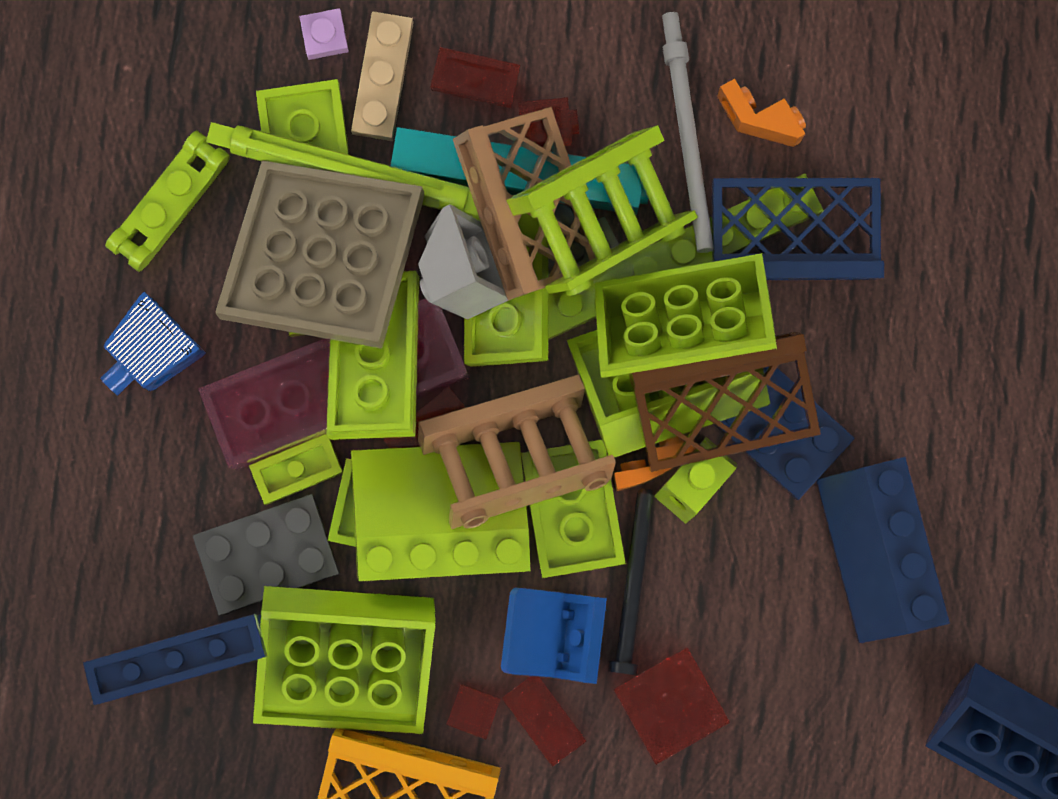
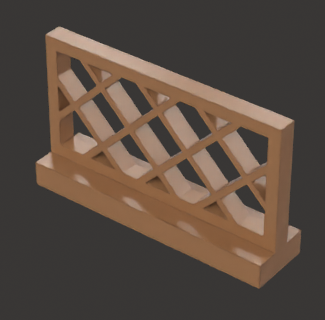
[453,107,596,300]

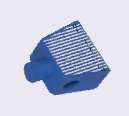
[100,292,206,396]

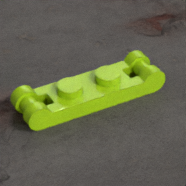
[105,130,230,272]

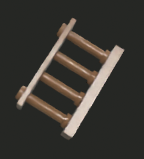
[418,375,616,529]

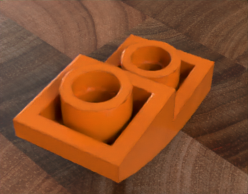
[613,436,696,491]

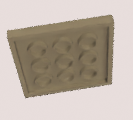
[215,160,424,348]

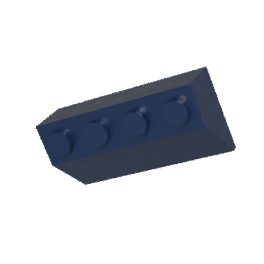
[816,457,950,643]
[925,663,1058,799]

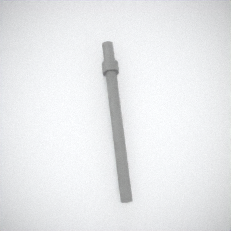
[662,12,714,253]

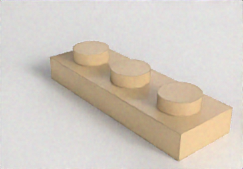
[351,12,414,141]

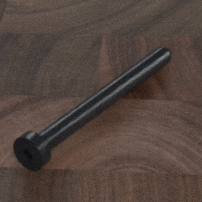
[608,488,654,675]

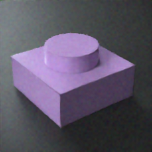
[299,8,349,60]

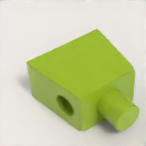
[654,437,738,524]

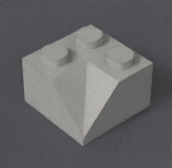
[418,204,508,320]

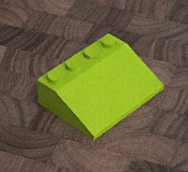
[594,253,777,378]
[567,330,770,457]
[351,442,531,581]
[253,586,435,734]

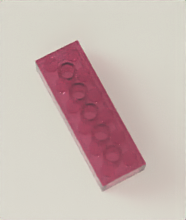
[198,298,469,471]

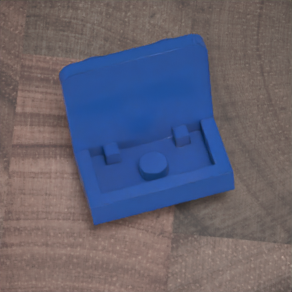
[501,587,607,684]

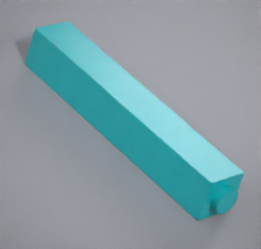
[391,127,648,215]

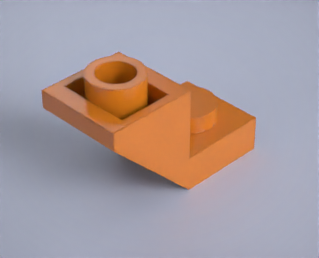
[717,78,806,147]

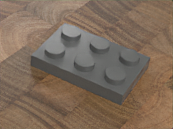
[192,494,340,615]

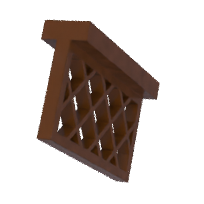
[629,331,821,472]

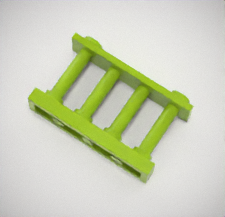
[506,125,698,296]

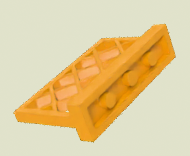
[318,729,501,799]

